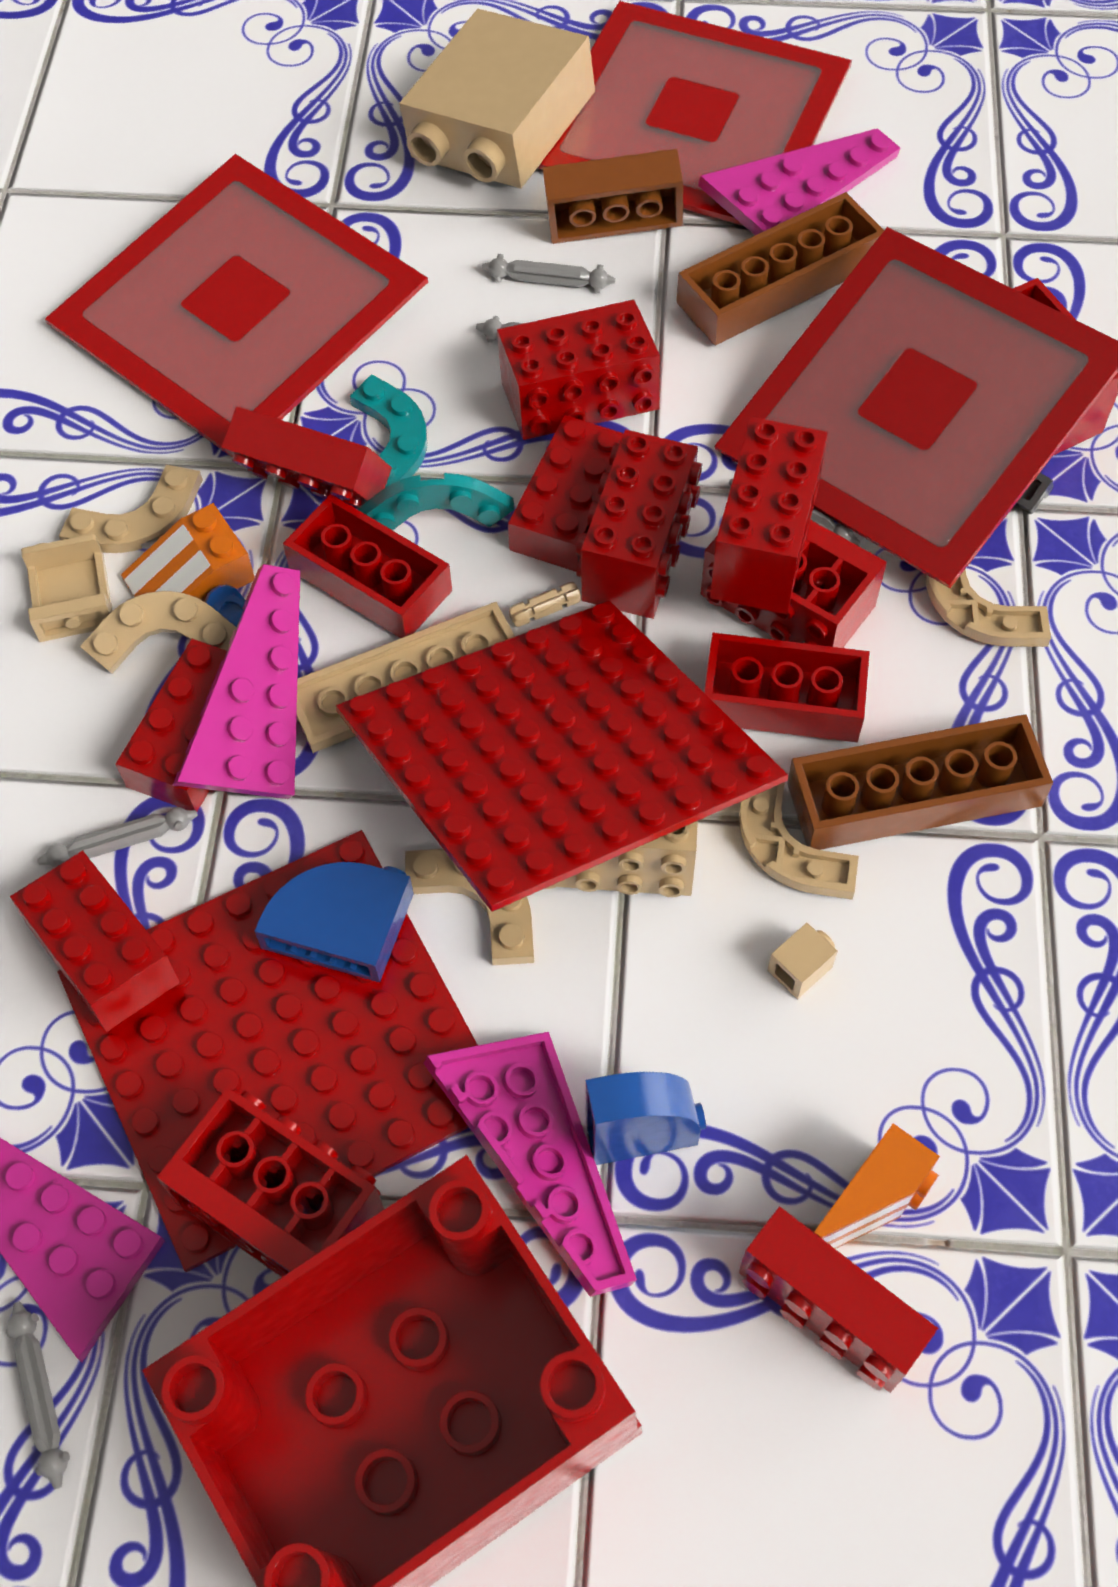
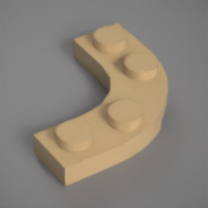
[59,464,203,553]
[925,569,1051,647]
[80,591,236,674]
[739,782,859,900]
[405,849,534,965]

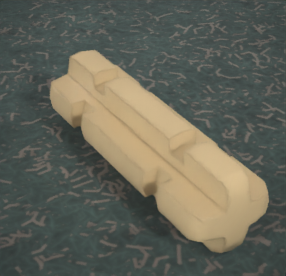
[509,582,581,627]

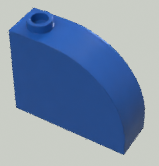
[254,862,414,983]
[585,1072,706,1165]

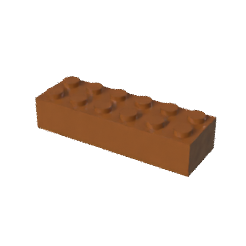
[676,192,884,346]
[787,714,1053,850]

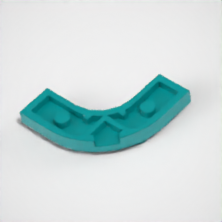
[350,374,428,488]
[357,473,515,530]

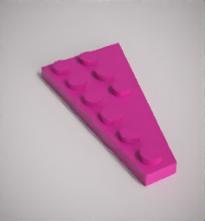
[698,128,901,235]
[173,564,300,799]
[424,1032,637,1297]
[0,1138,165,1362]

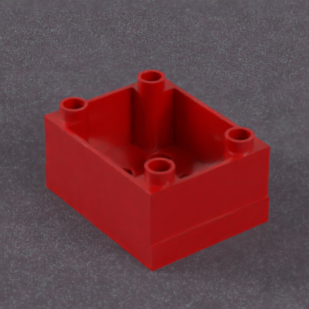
[142,1155,642,1587]

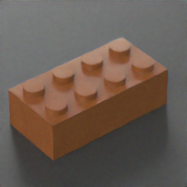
[542,149,683,244]

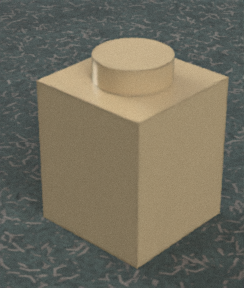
[767,922,838,999]

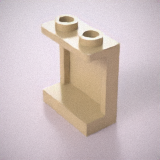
[21,534,113,642]

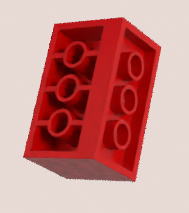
[710,416,829,614]
[700,520,887,648]
[156,1087,384,1277]

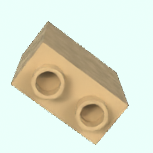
[399,8,595,189]

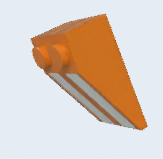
[121,503,255,602]
[814,1123,940,1249]

